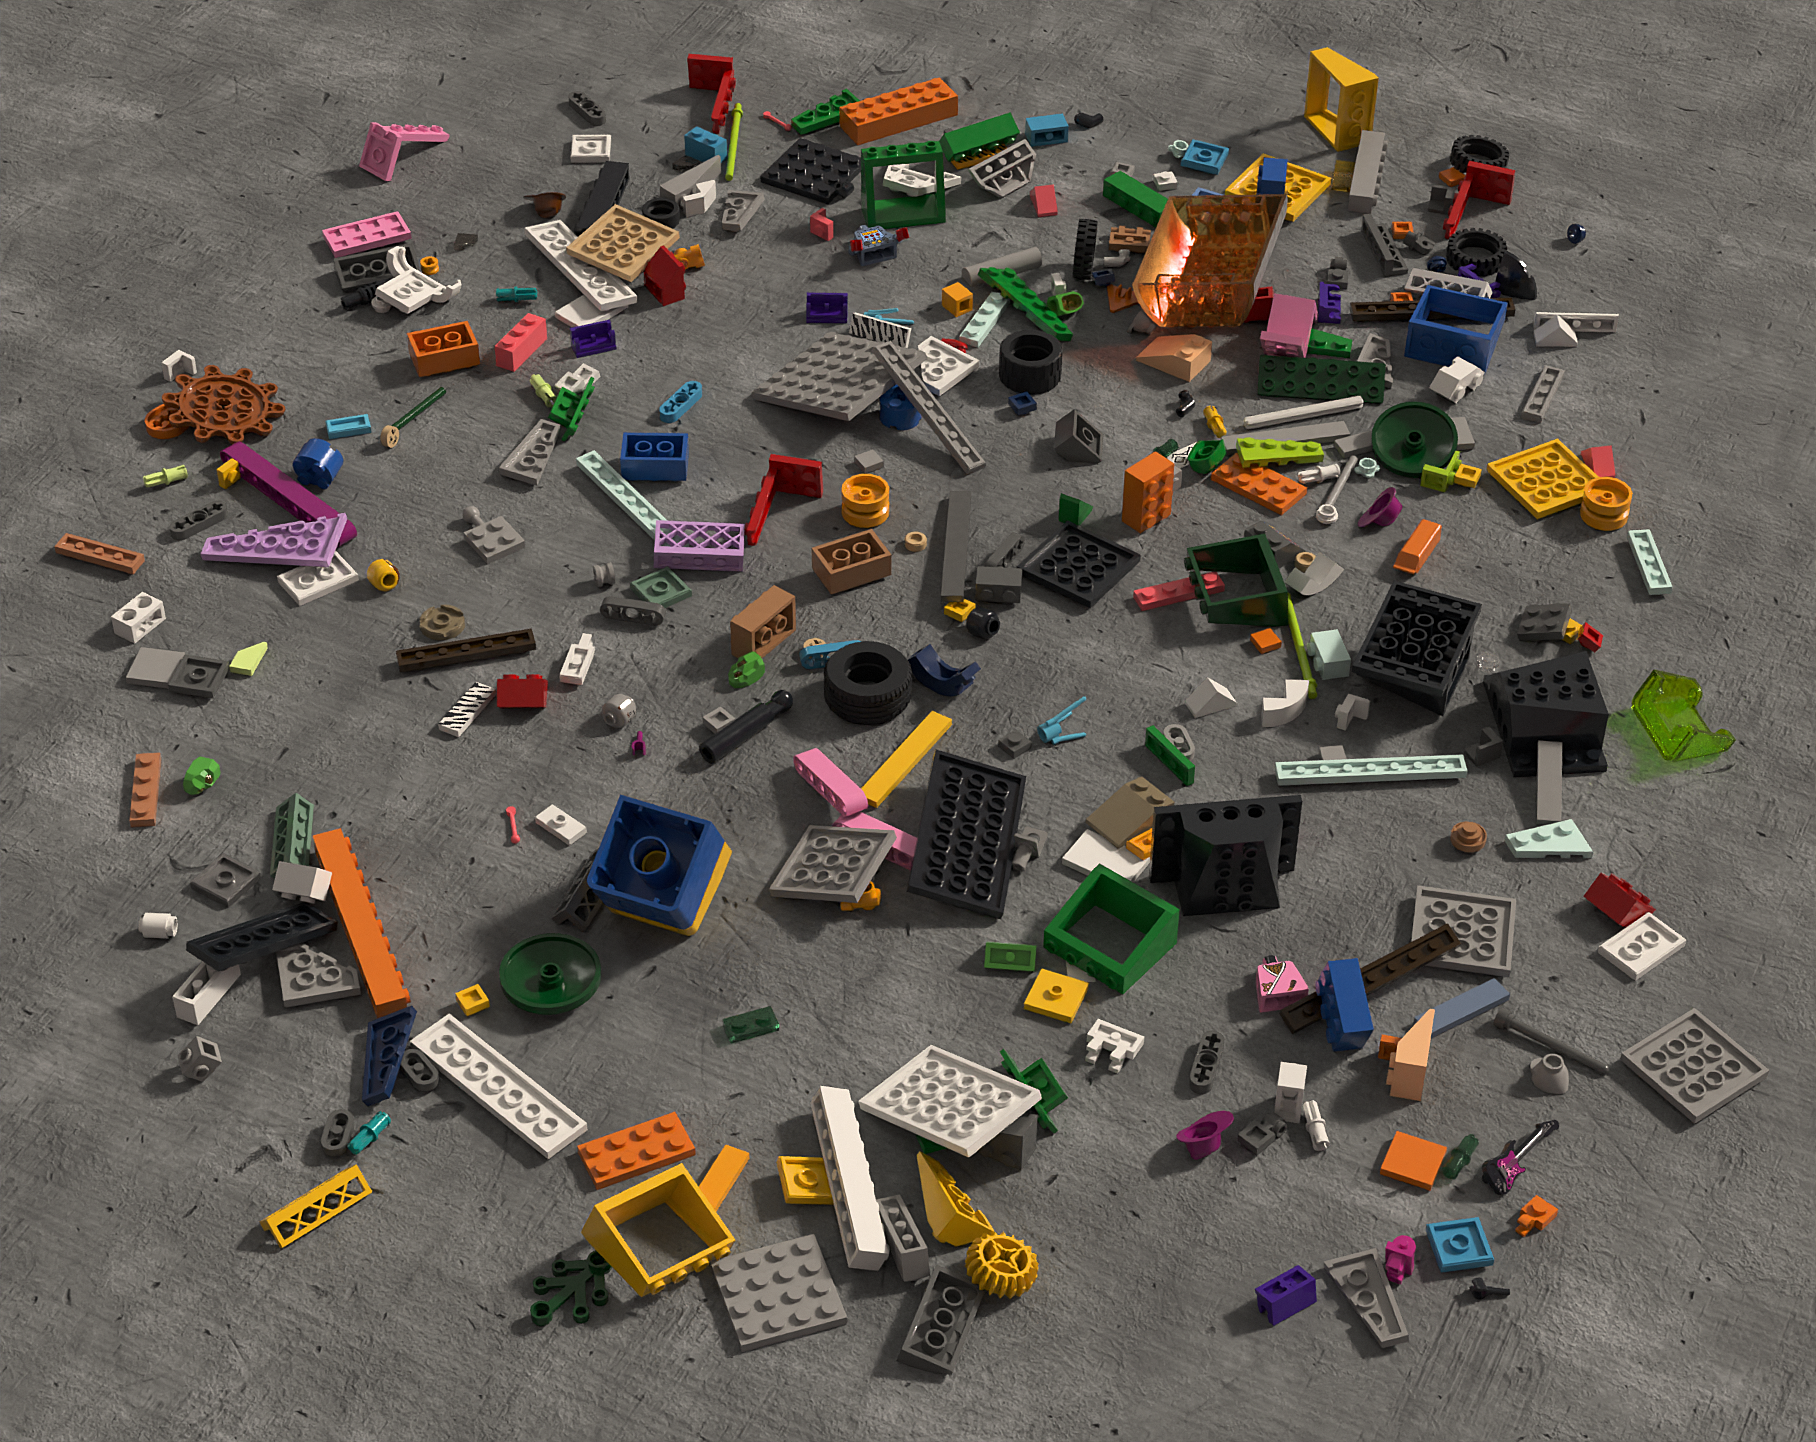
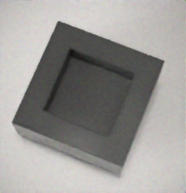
[998,729,1032,759]

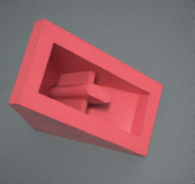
[1029,184,1058,217]
[1580,445,1616,478]

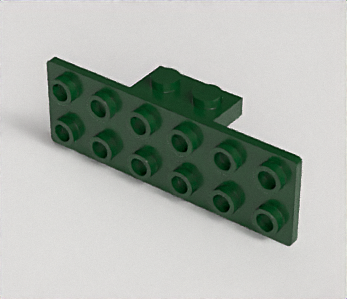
[1257,355,1386,404]

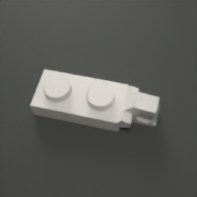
[559,633,595,685]

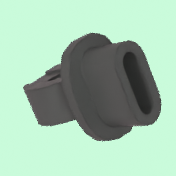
[1402,231,1436,255]

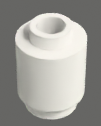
[138,913,178,939]

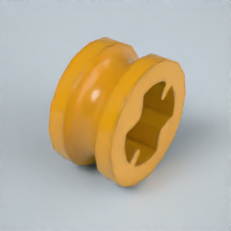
[420,256,439,275]

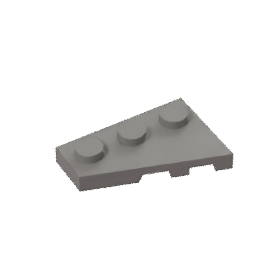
[722,190,765,232]
[1357,333,1393,389]

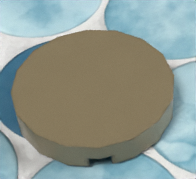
[420,605,465,641]

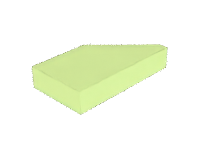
[229,642,268,676]

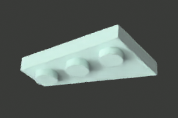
[1505,819,1593,858]

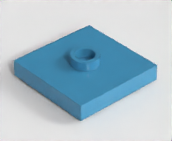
[1181,139,1229,175]
[1426,1217,1494,1273]

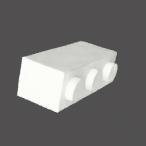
[172,961,241,1025]

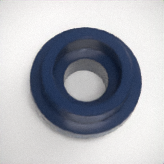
[1567,224,1586,244]
[1426,256,1447,273]

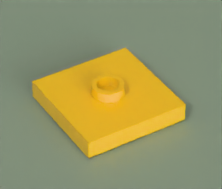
[1024,969,1089,1023]
[776,1156,834,1205]

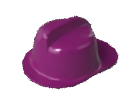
[1358,487,1402,527]
[1176,1110,1234,1160]

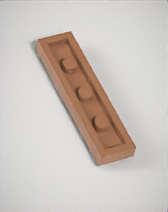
[54,533,145,574]
[130,753,161,827]

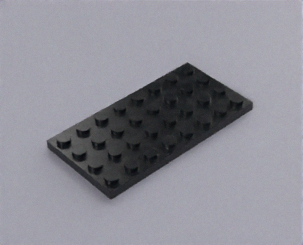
[906,749,1027,919]

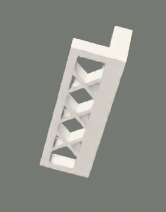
[1404,268,1492,299]

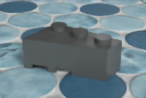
[977,1114,1037,1171]

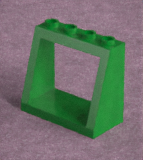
[861,141,946,229]
[1043,863,1180,994]

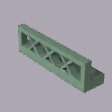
[270,793,314,879]

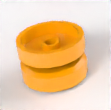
[841,474,889,528]
[1580,477,1633,531]

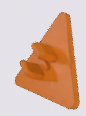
[1107,284,1139,313]

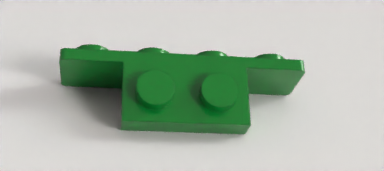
[548,377,595,442]
[999,1049,1068,1134]

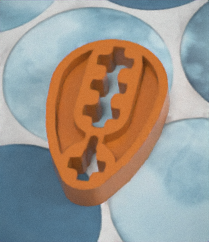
[145,404,190,439]

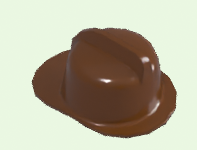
[523,192,566,218]

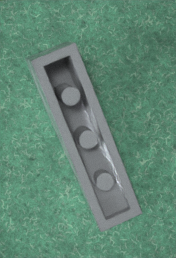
[660,155,721,210]
[876,1195,930,1282]

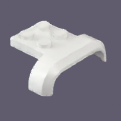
[375,246,462,314]

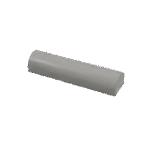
[962,247,1042,287]

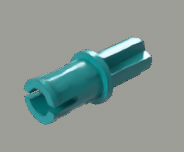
[496,286,538,303]
[347,1111,391,1155]

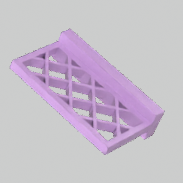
[654,520,744,572]

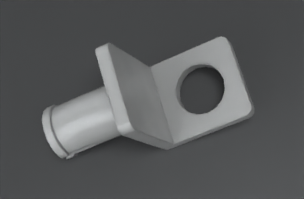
[1012,826,1048,872]

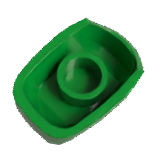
[1187,439,1226,474]

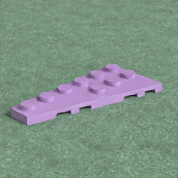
[201,513,347,567]

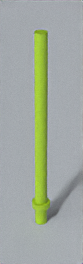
[725,103,743,181]
[1288,593,1317,699]

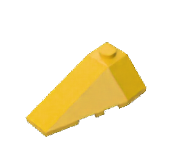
[917,1151,995,1246]

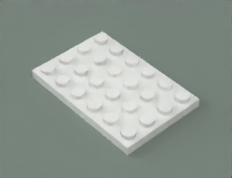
[858,1045,1042,1157]

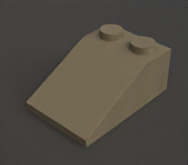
[1085,776,1175,849]

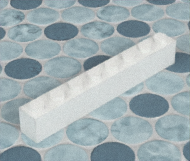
[810,1086,889,1271]

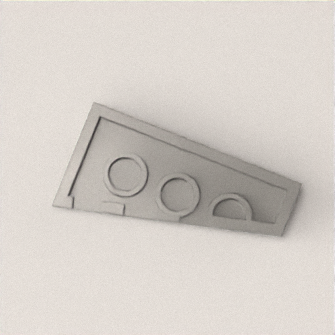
[499,419,560,486]
[1324,1248,1409,1348]

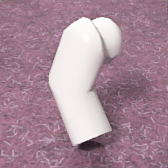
[1104,249,1131,267]

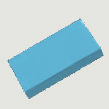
[325,414,371,439]

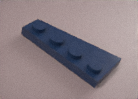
[362,1005,417,1107]

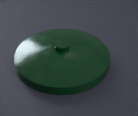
[1371,402,1458,478]
[499,933,601,1015]

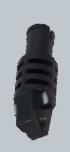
[341,278,391,310]

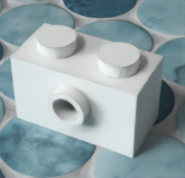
[272,861,332,904]

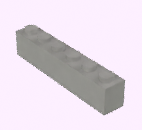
[1348,130,1388,214]

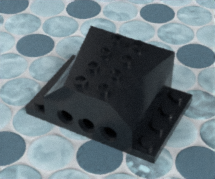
[1352,581,1482,716]
[1483,651,1609,778]
[1149,795,1302,916]

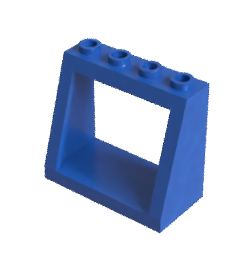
[1404,285,1508,375]

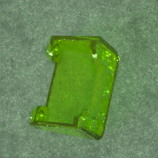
[1631,669,1736,762]

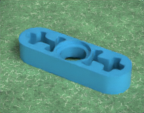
[659,381,702,423]
[799,640,861,669]

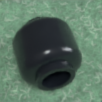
[966,607,1000,639]

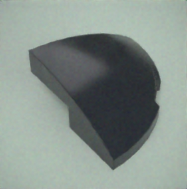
[1494,251,1537,300]

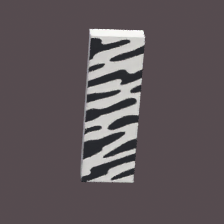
[849,313,911,348]
[438,682,496,737]

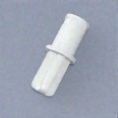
[1297,464,1340,484]
[1303,1100,1330,1151]

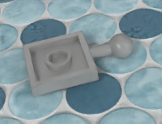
[462,506,525,564]

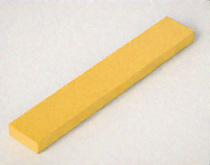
[861,711,952,808]

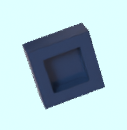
[1092,269,1115,287]
[1008,392,1037,415]

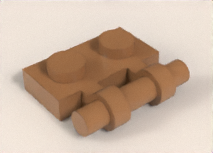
[1109,226,1151,253]

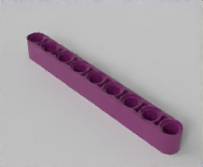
[220,441,357,547]

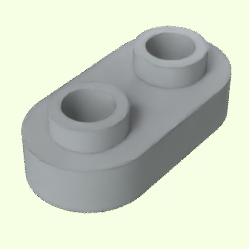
[1163,724,1195,761]

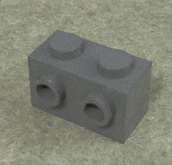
[975,566,1022,603]

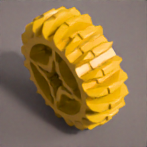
[965,1231,1039,1299]

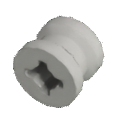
[593,562,615,587]

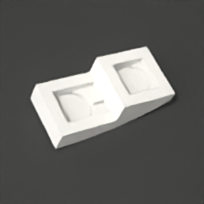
[555,363,601,394]

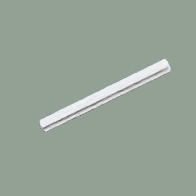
[1243,396,1363,429]

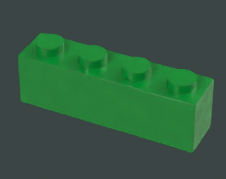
[939,112,1020,162]
[1103,171,1176,227]

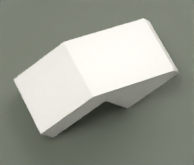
[683,180,716,217]

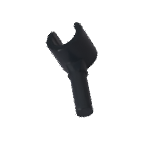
[1469,1277,1510,1300]

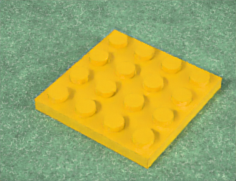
[1225,153,1331,222]
[1486,439,1598,519]

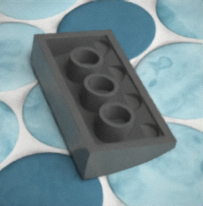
[333,243,422,291]
[896,1264,985,1375]

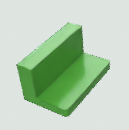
[984,942,1037,971]

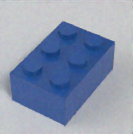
[620,432,689,481]
[1315,958,1374,1052]

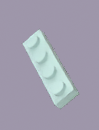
[959,292,1010,348]
[1627,529,1672,595]

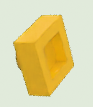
[216,458,241,489]
[1454,464,1482,488]
[944,599,976,622]
[1562,618,1582,644]
[455,984,490,1016]

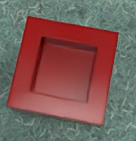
[1577,622,1603,653]

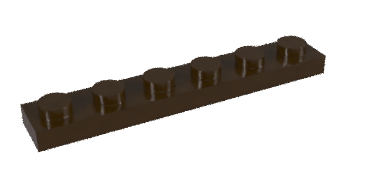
[396,628,536,672]

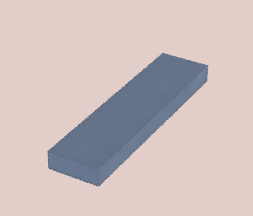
[1413,978,1510,1038]

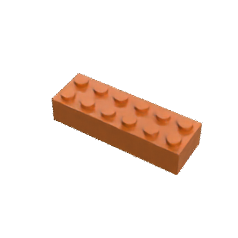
[839,77,958,145]

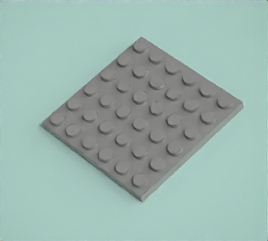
[751,332,927,421]

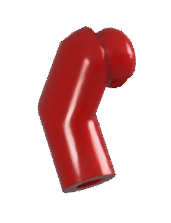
[941,338,968,353]

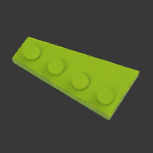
[1235,437,1324,468]

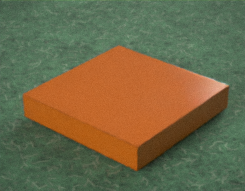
[1380,1131,1447,1191]

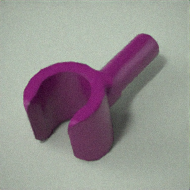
[631,731,646,755]

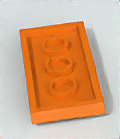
[1211,453,1307,516]
[577,1112,696,1190]

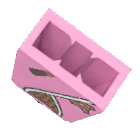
[1256,955,1309,1013]

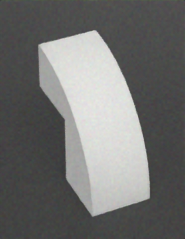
[1285,552,1344,595]
[1261,680,1309,727]

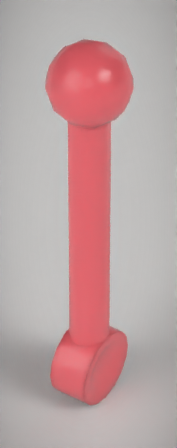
[763,111,792,131]
[506,806,520,844]

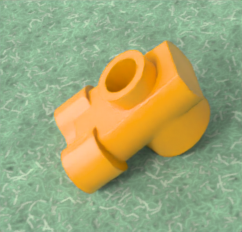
[674,244,705,270]
[840,881,881,911]

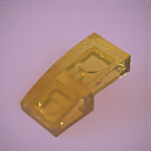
[1331,160,1356,192]

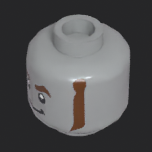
[601,694,636,728]

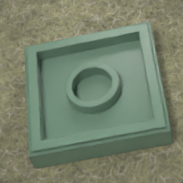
[630,566,692,608]

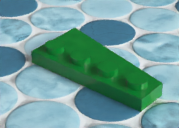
[791,88,860,135]
[1307,328,1352,359]

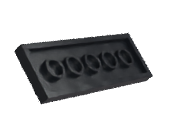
[186,902,338,972]

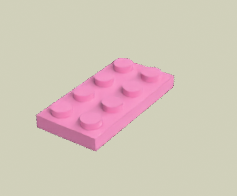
[322,211,412,258]

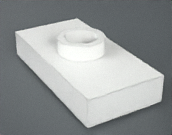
[535,804,587,846]

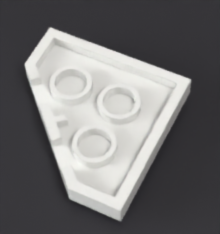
[918,336,979,396]

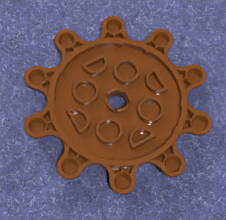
[162,365,286,445]

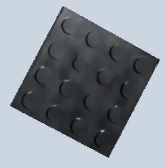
[760,138,861,205]
[1017,520,1141,608]

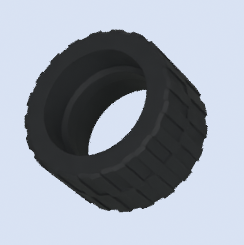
[999,330,1062,395]

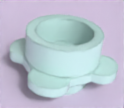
[1168,140,1189,158]
[1354,458,1380,478]

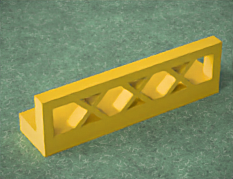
[259,1164,372,1248]

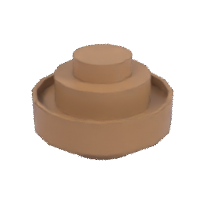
[1450,821,1487,853]

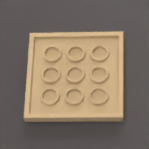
[566,204,680,282]

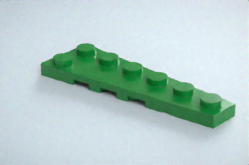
[977,267,1073,341]

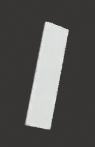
[1533,312,1619,332]

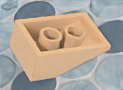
[1136,334,1212,382]
[1386,1009,1435,1101]

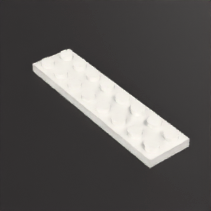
[525,220,637,311]
[410,1014,588,1159]

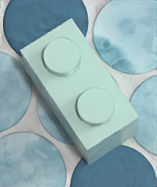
[1307,629,1351,680]

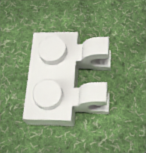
[1085,1019,1144,1074]

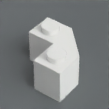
[1429,357,1485,404]

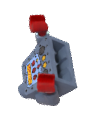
[848,225,910,266]

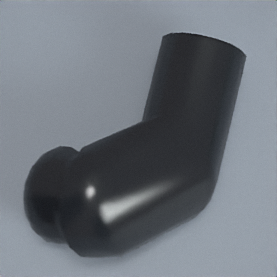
[1074,113,1104,128]
[1176,390,1195,417]

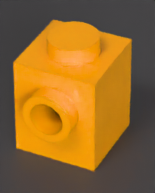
[942,282,973,317]

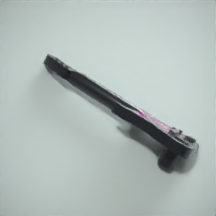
[1482,1120,1559,1195]

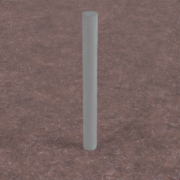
[1324,456,1358,506]

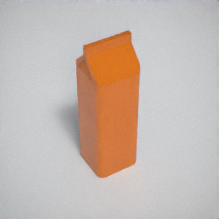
[1393,519,1442,575]

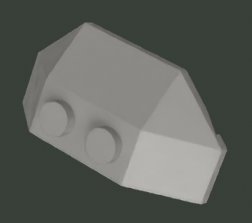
[968,139,1036,198]

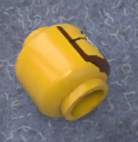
[367,559,400,592]

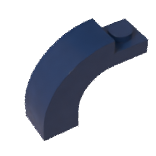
[907,644,981,697]

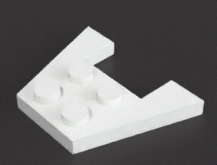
[883,164,961,197]

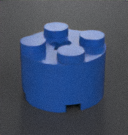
[879,384,922,430]
[292,438,343,489]

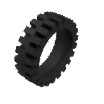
[1450,135,1509,174]
[1072,219,1098,280]
[1446,228,1507,277]

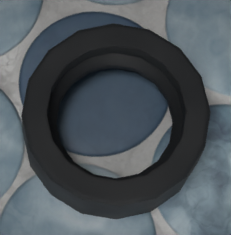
[642,198,680,229]

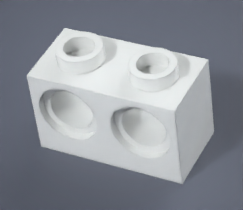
[111,592,166,644]
[1274,1062,1307,1123]

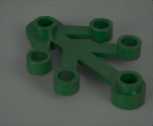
[530,1250,612,1327]

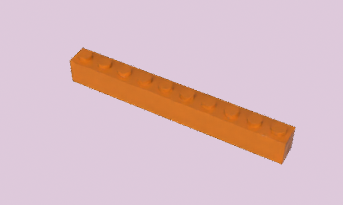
[312,828,411,1019]

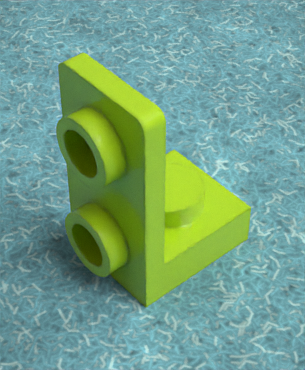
[1420,451,1462,492]

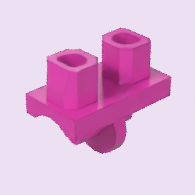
[1385,1235,1416,1284]

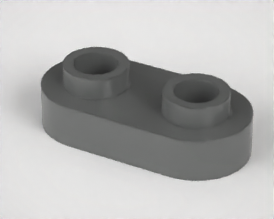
[400,1049,439,1091]
[321,1109,355,1157]

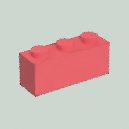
[495,313,547,372]

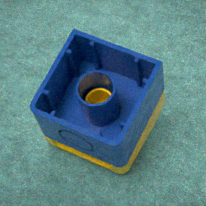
[587,795,732,936]

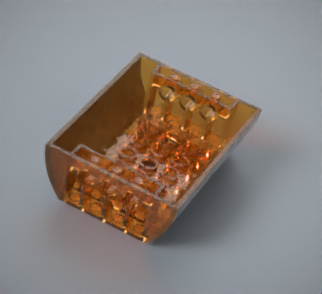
[1132,194,1288,328]

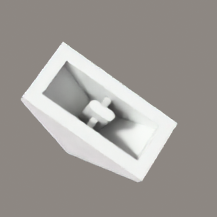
[1533,315,1578,347]
[1185,677,1237,718]

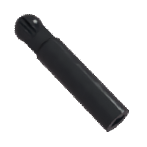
[699,690,793,764]

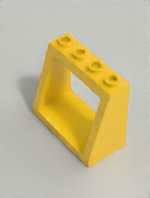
[1304,47,1379,152]
[581,1163,735,1297]

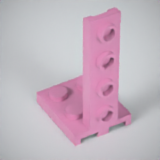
[359,122,449,181]

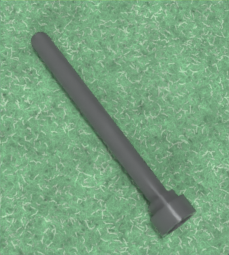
[1493,1007,1609,1074]

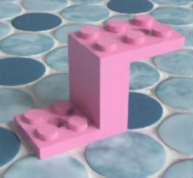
[1260,293,1318,358]

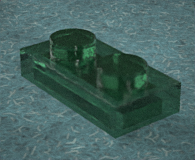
[722,1006,779,1044]

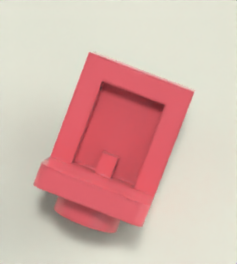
[810,208,833,241]

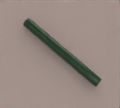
[391,387,446,430]

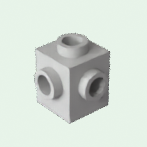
[178,1036,222,1082]

